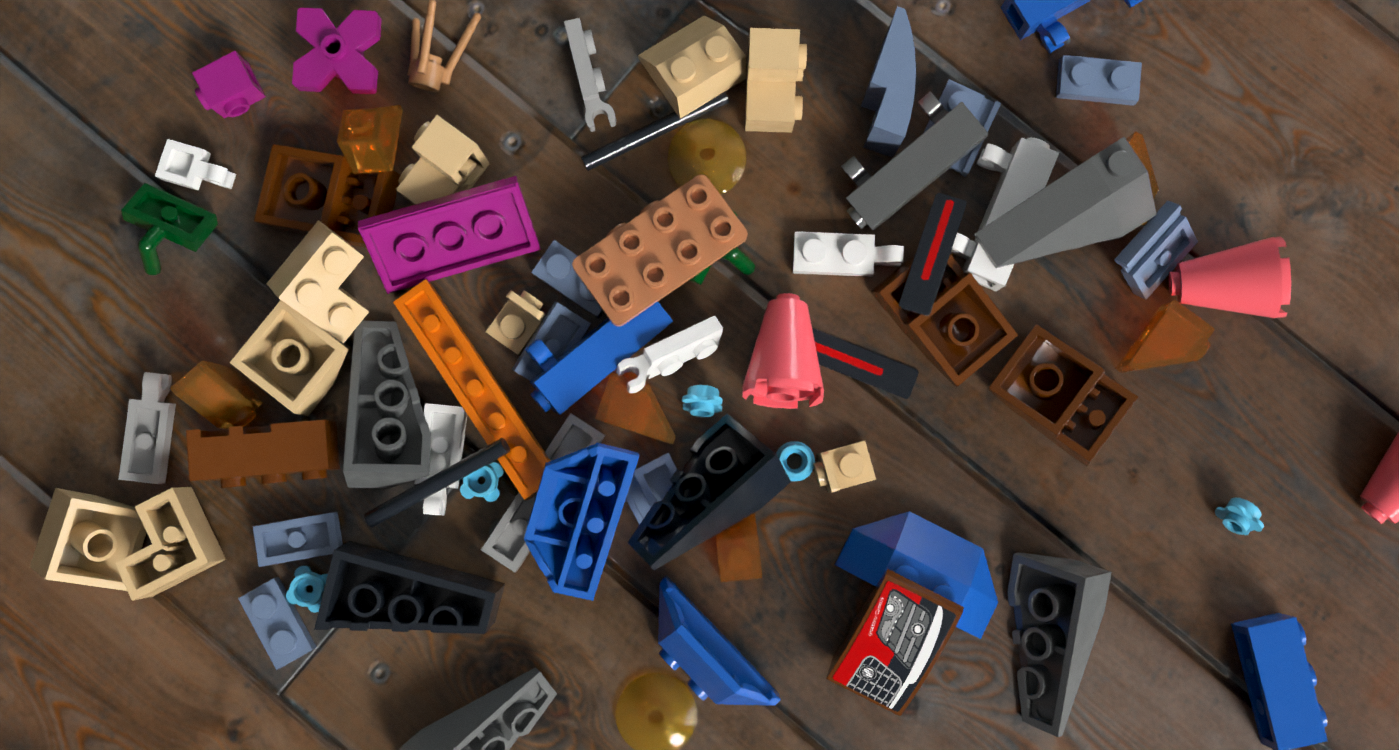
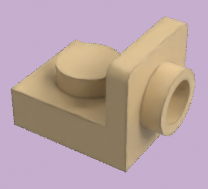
[486,290,546,356]
[813,441,876,493]

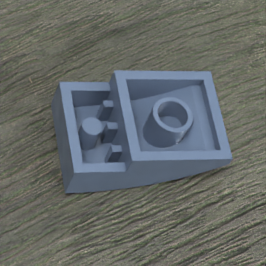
[861,6,916,158]

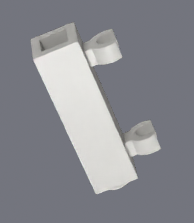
[950,137,1059,291]

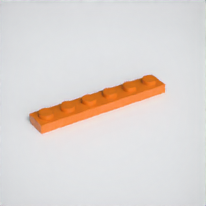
[393,279,550,501]

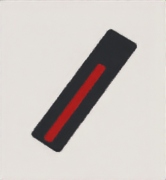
[899,193,967,316]
[812,328,919,399]

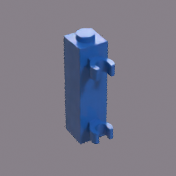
[1000,0,1143,54]
[525,302,673,415]

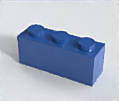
[1231,613,1328,750]

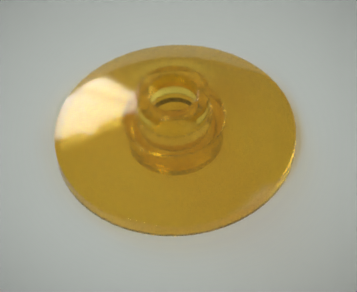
[668,119,746,195]
[616,673,697,750]

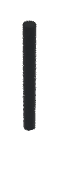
[581,91,729,171]
[364,438,510,528]

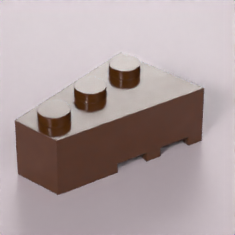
[186,420,340,488]

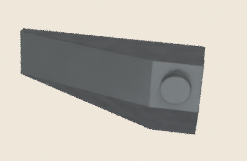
[974,136,1157,268]
[343,321,431,488]
[1007,552,1112,737]
[398,667,557,750]

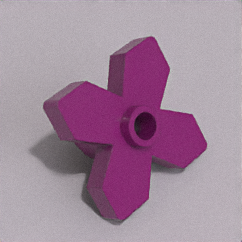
[292,8,382,94]

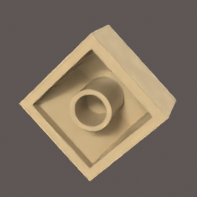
[638,16,747,119]
[230,300,348,416]
[30,488,147,591]

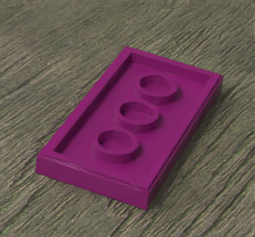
[358,176,541,294]

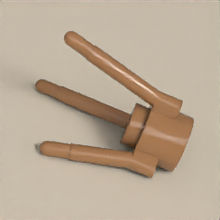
[407,0,481,92]

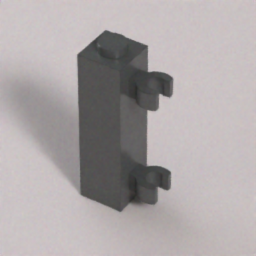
[841,91,988,231]

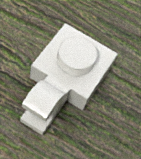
[155,139,236,191]

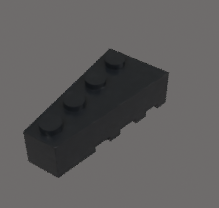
[314,541,505,634]

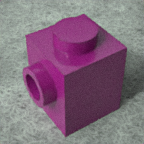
[192,51,266,119]

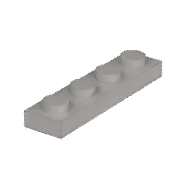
[481,413,606,572]

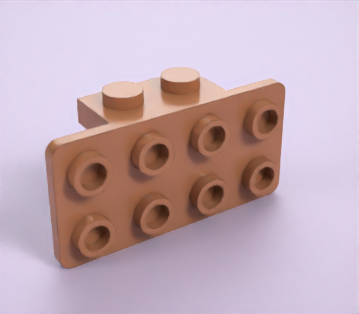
[572,175,748,327]

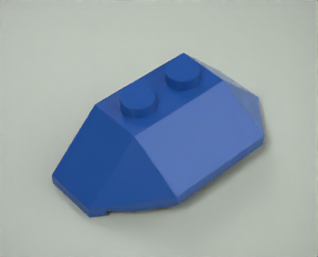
[524,443,639,601]
[834,511,998,639]
[658,575,781,706]

